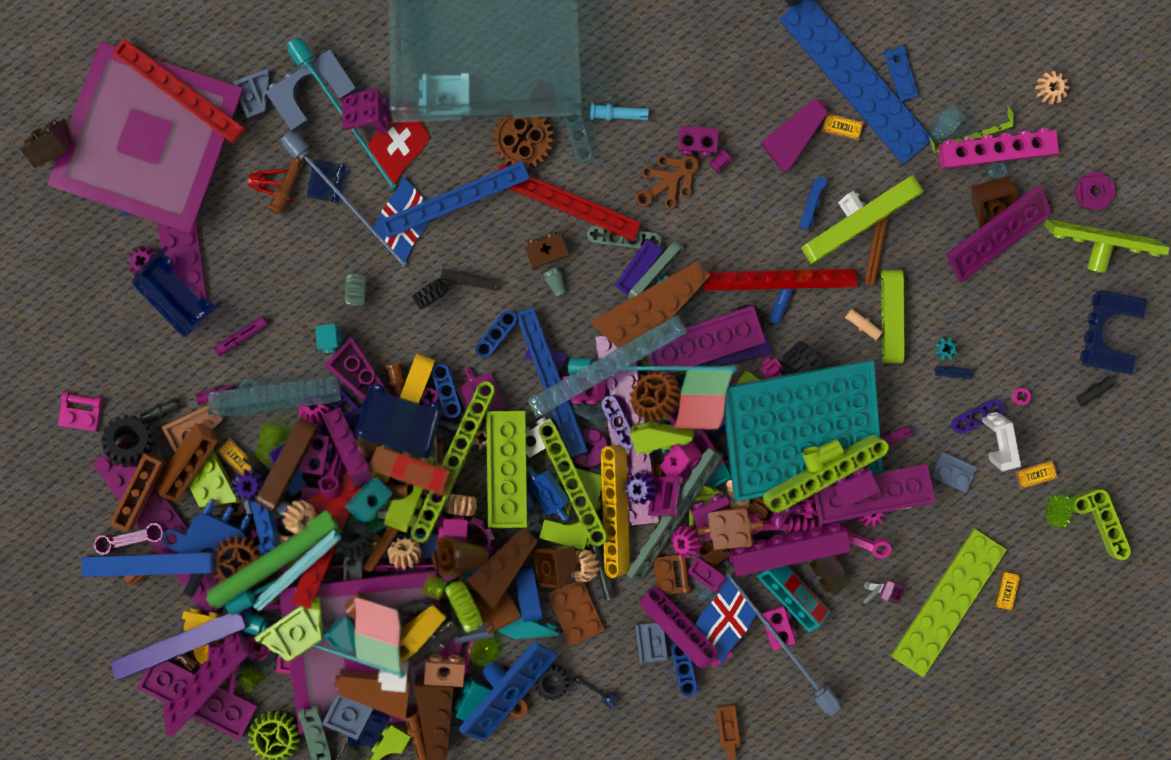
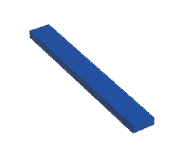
[380,161,530,238]
[516,307,587,458]
[81,552,215,577]

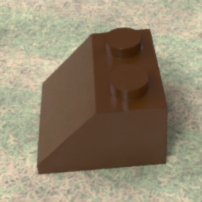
[971,176,1017,228]
[533,545,576,589]

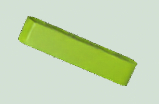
[881,270,904,364]

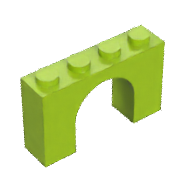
[539,463,602,550]

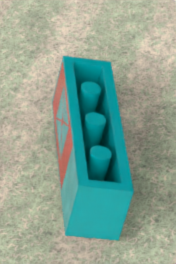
[757,566,830,632]

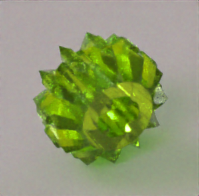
[1044,495,1073,527]

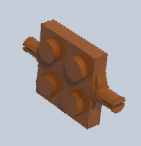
[697,507,764,550]

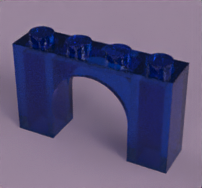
[1080,290,1147,375]

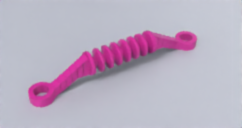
[749,514,892,558]

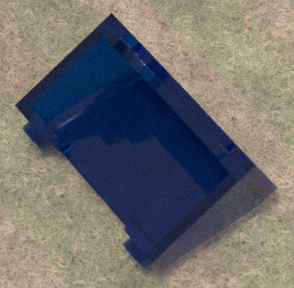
[354,383,443,459]

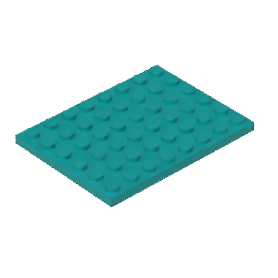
[724,360,883,502]

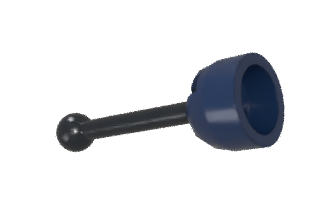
[575,676,618,709]

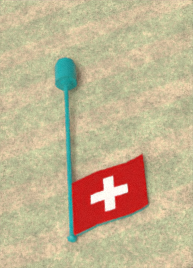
[286,37,430,189]

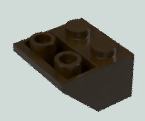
[20,118,72,168]
[809,555,850,596]

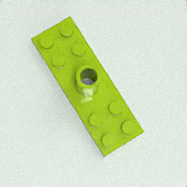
[1044,219,1170,273]

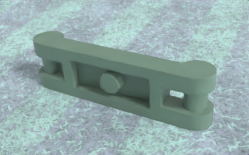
[298,706,333,760]

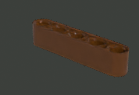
[256,418,319,512]

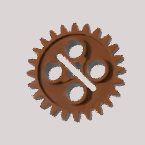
[491,107,554,170]

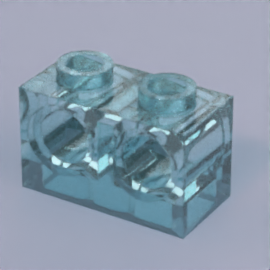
[928,104,966,141]

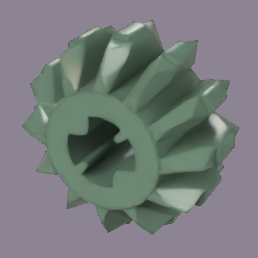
[345,274,366,306]

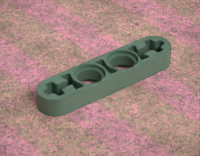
[587,226,661,249]
[628,241,684,299]

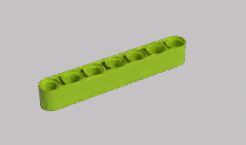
[801,175,924,264]
[538,422,606,546]
[763,435,889,512]

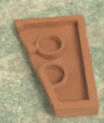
[162,402,224,453]

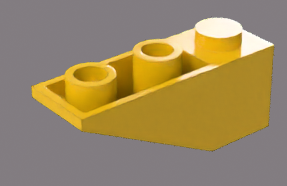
[399,605,446,663]

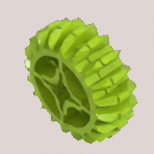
[445,580,483,632]
[248,711,301,760]

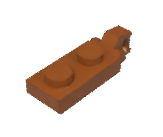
[715,704,740,760]

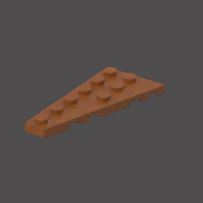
[589,262,710,361]

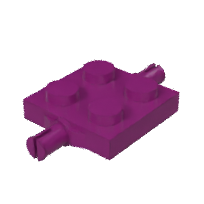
[456,367,506,423]

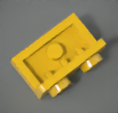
[182,608,221,631]

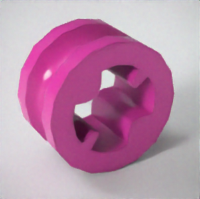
[1012,388,1031,405]

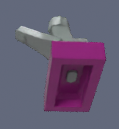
[864,581,906,604]

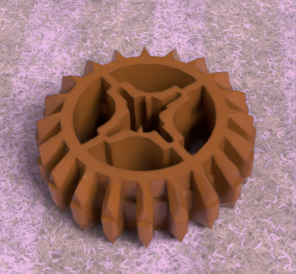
[629,370,681,422]
[213,535,263,583]

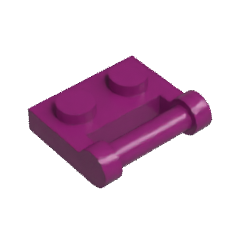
[648,476,684,517]

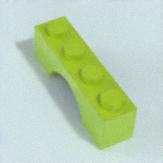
[384,450,437,532]
[366,723,411,760]

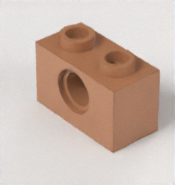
[424,654,465,687]

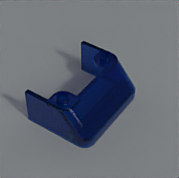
[132,245,222,337]

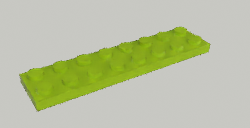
[890,528,1007,678]

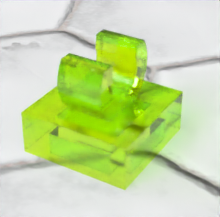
[421,574,447,600]
[237,666,263,693]

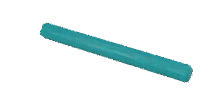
[253,530,341,611]

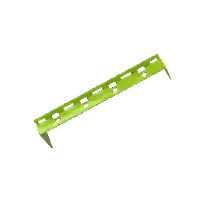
[930,106,1014,153]

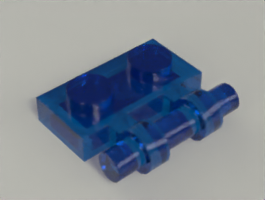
[306,159,346,203]

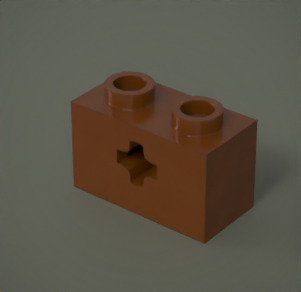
[525,232,569,269]

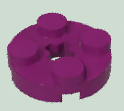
[1074,172,1115,211]
[572,429,608,468]

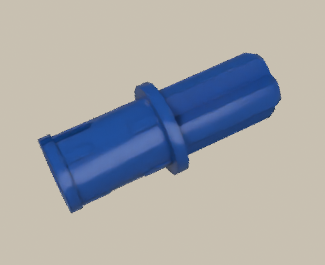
[769,289,793,325]

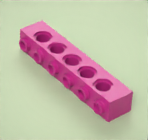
[937,128,1059,170]

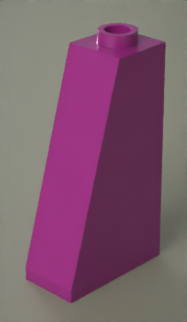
[760,98,828,173]

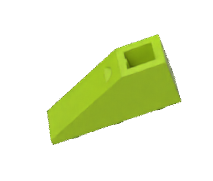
[630,421,695,454]

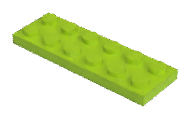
[486,411,527,528]

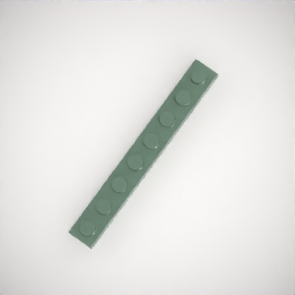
[626,448,724,580]

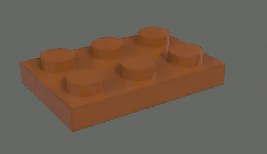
[547,580,605,646]

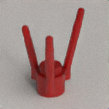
[248,169,294,202]

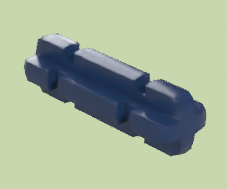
[935,366,973,379]

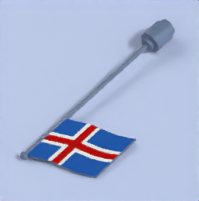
[280,130,430,267]
[695,572,841,716]

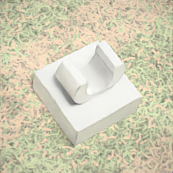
[838,191,865,217]

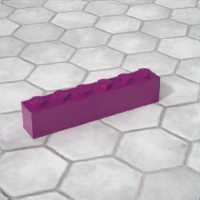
[730,523,851,576]

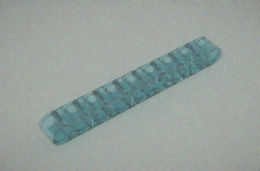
[527,315,688,418]

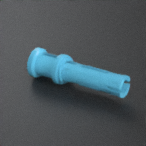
[590,103,649,121]

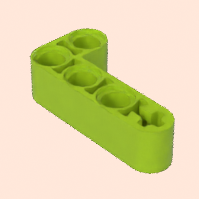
[1069,488,1131,560]

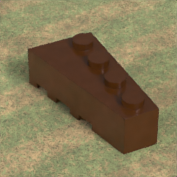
[466,527,537,611]
[414,677,453,760]

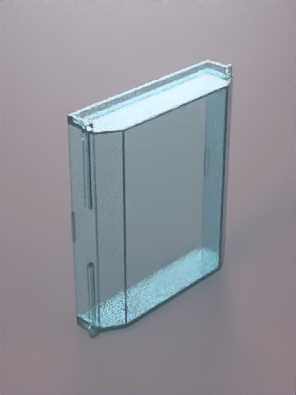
[388,0,582,122]

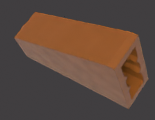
[334,669,411,719]

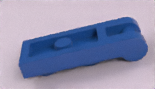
[884,45,919,102]
[798,177,827,230]
[251,500,281,555]

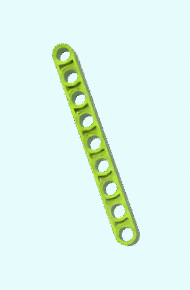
[411,382,495,543]

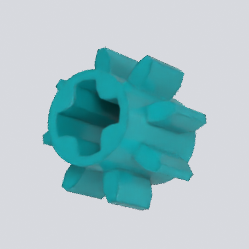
[933,338,958,360]

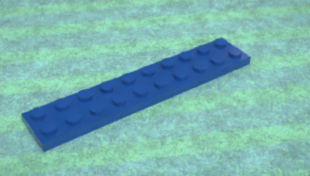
[779,0,932,165]

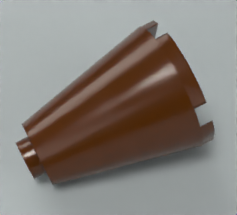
[433,536,489,576]

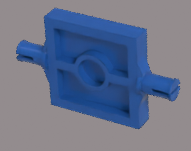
[527,465,570,522]

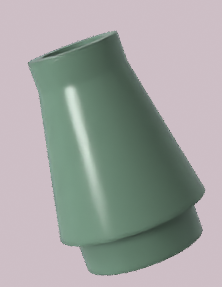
[543,267,566,296]

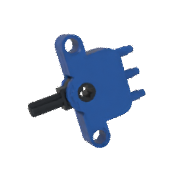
[162,498,252,597]

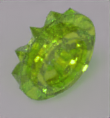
[468,638,499,666]

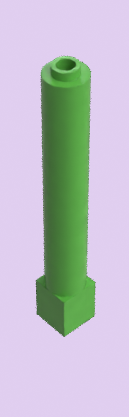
[206,511,342,608]

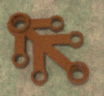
[636,155,699,210]

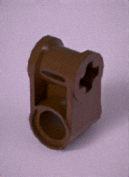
[698,540,731,566]

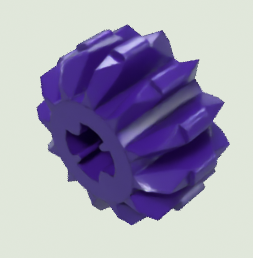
[231,469,265,503]
[624,472,657,505]

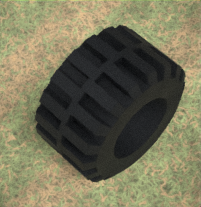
[782,341,828,374]
[101,415,153,468]

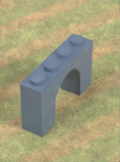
[265,49,358,133]

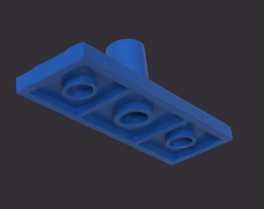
[459,641,559,742]

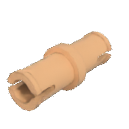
[845,308,883,341]

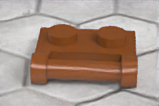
[653,554,692,595]

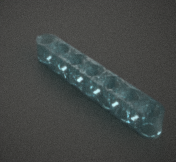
[208,377,341,417]

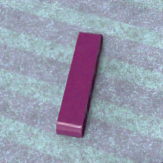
[640,587,718,668]

